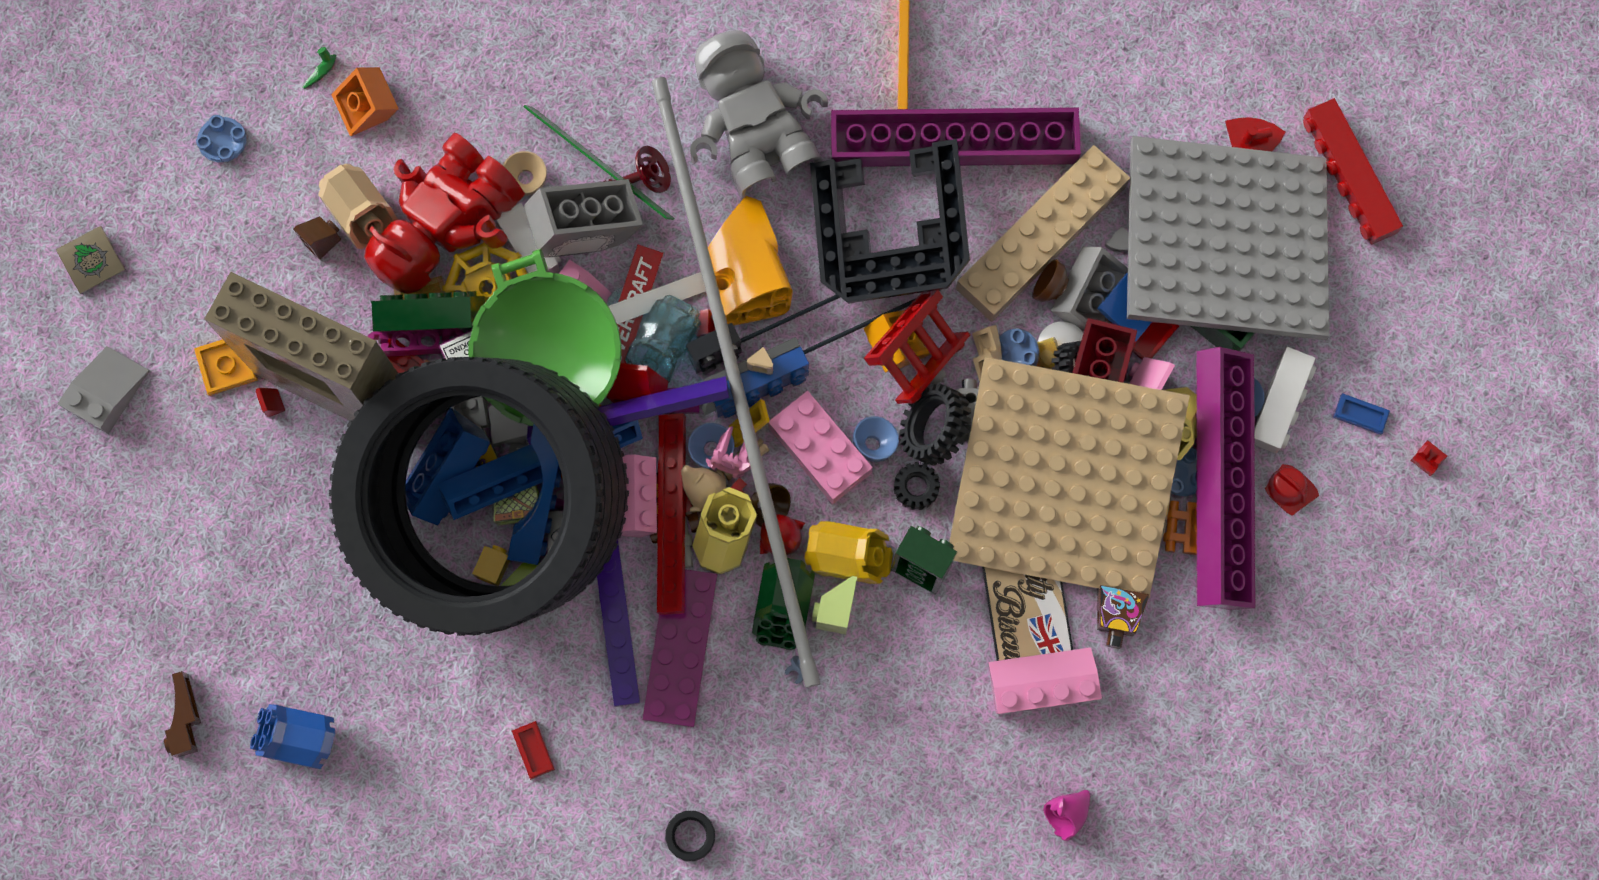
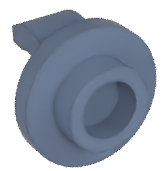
[785,656,803,684]

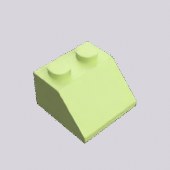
[812,576,857,635]

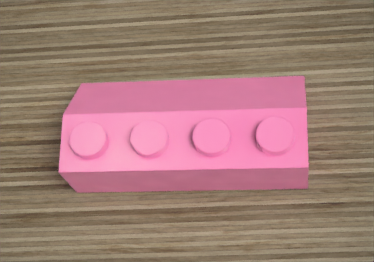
[988,647,1102,714]

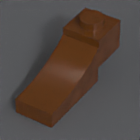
[164,671,201,758]

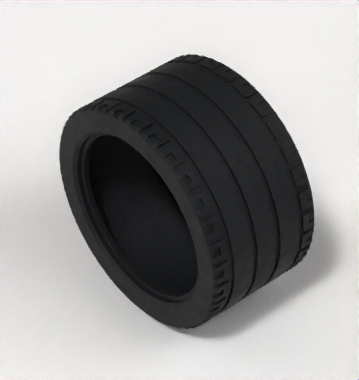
[329,357,629,636]

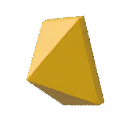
[729,399,770,448]

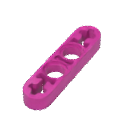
[367,328,464,356]

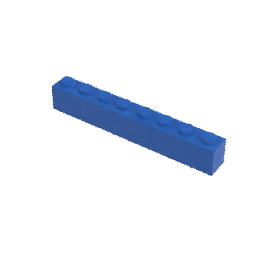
[437,420,643,520]

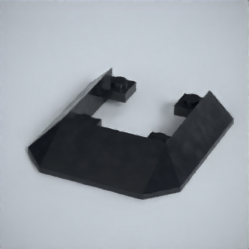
[810,139,970,304]

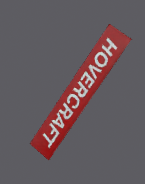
[617,244,664,364]

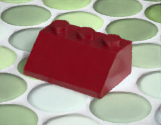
[1072,318,1137,383]

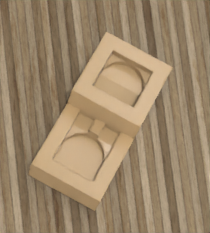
[972,325,1002,381]

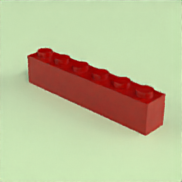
[1303,98,1403,245]

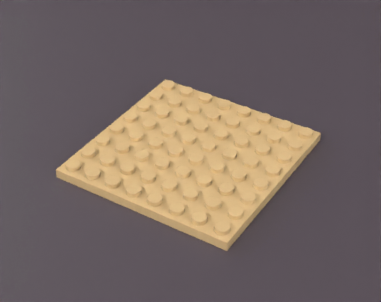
[949,357,1190,598]

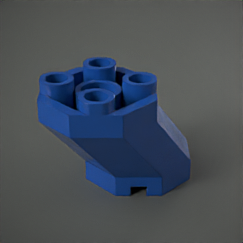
[250,704,335,769]

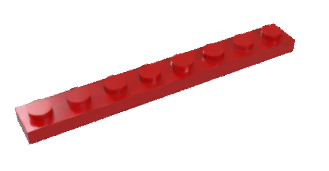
[657,413,686,615]

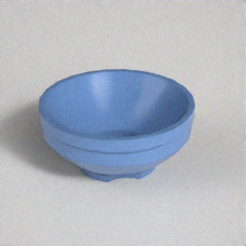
[852,416,899,462]
[688,423,734,469]

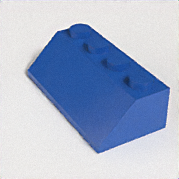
[406,408,490,526]

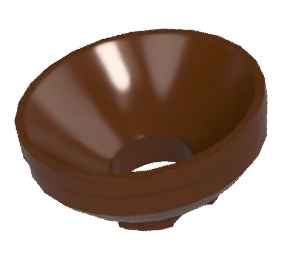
[1032,259,1069,302]

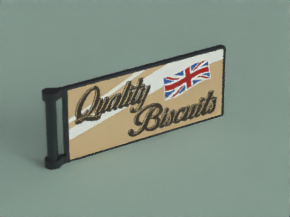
[982,566,1073,661]

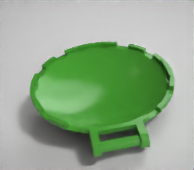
[468,249,621,426]

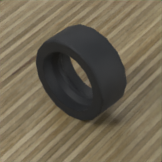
[665,811,715,861]

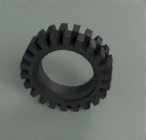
[899,383,971,466]

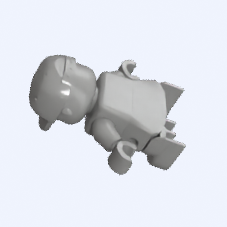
[690,30,828,200]

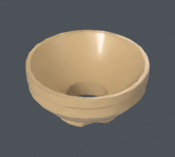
[503,151,547,196]

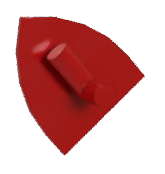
[1225,117,1286,152]

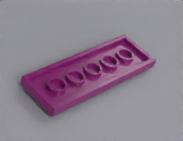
[642,569,718,728]

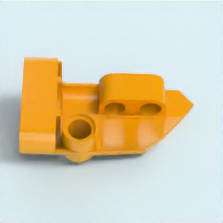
[708,196,793,326]

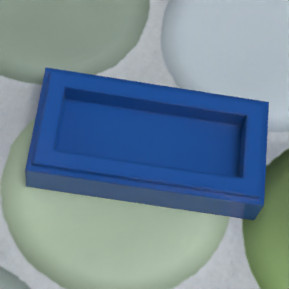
[1333,393,1390,435]

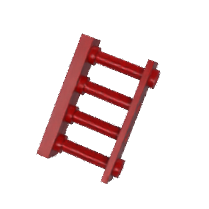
[864,290,970,404]

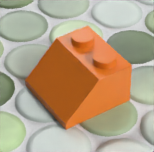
[331,67,399,136]

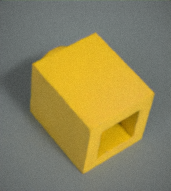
[472,545,510,586]

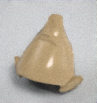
[681,465,726,512]

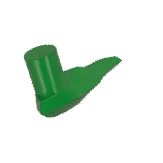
[302,47,337,89]

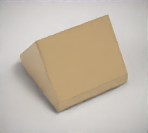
[747,347,773,375]

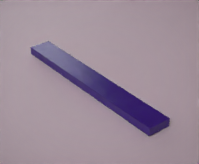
[527,376,729,445]

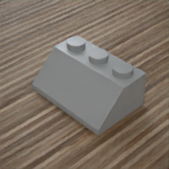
[1051,246,1128,331]

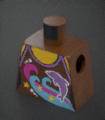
[1097,585,1149,649]

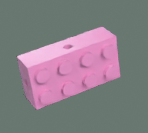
[768,390,873,505]

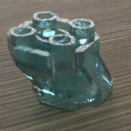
[625,295,701,383]

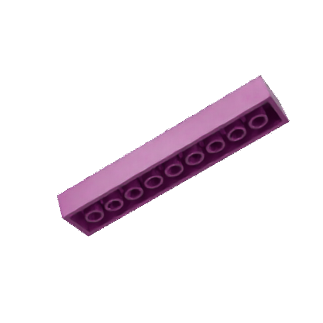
[831,107,1081,167]
[1196,347,1256,610]

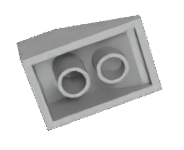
[57,346,150,435]

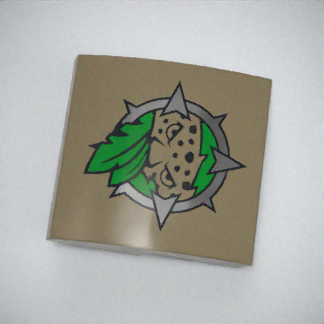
[56,226,126,294]

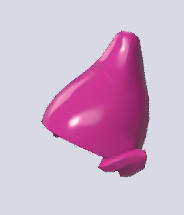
[1043,790,1091,841]

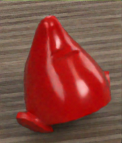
[760,514,805,555]

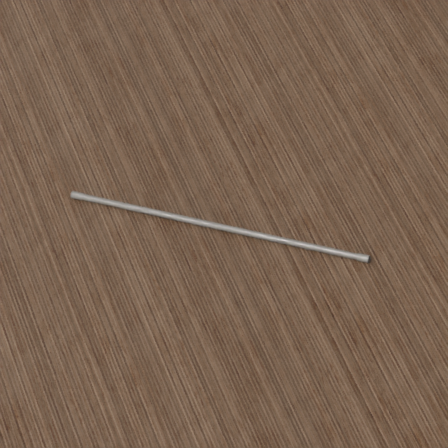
[652,77,821,688]

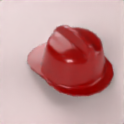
[1265,464,1319,516]

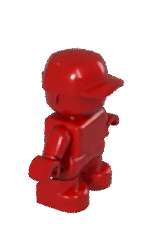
[364,132,525,294]

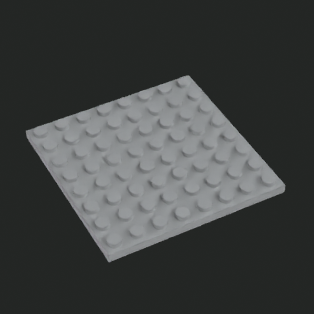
[1127,136,1329,340]

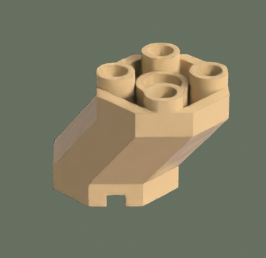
[318,164,398,250]

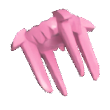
[706,426,751,478]

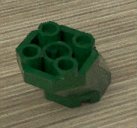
[752,558,815,650]

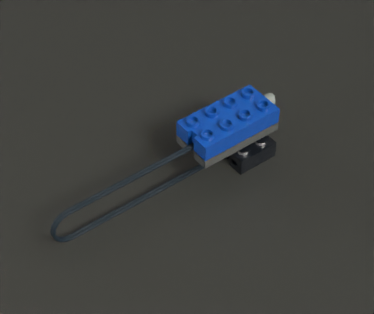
[686,290,941,418]

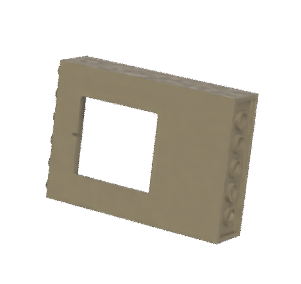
[204,272,398,421]

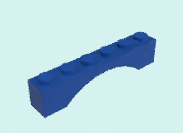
[507,424,562,565]

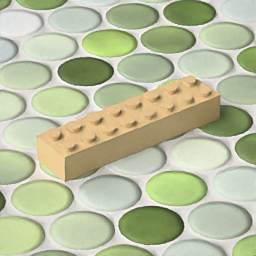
[956,145,1130,322]

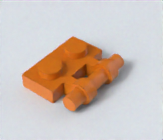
[1163,501,1197,555]

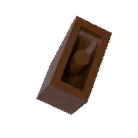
[293,216,341,260]

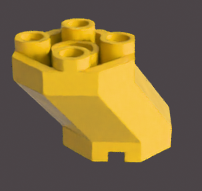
[804,521,893,584]

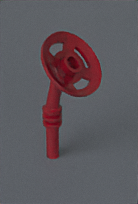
[603,146,671,193]

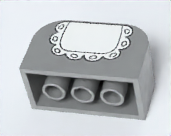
[524,179,643,257]

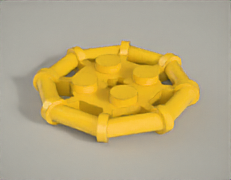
[442,242,527,303]

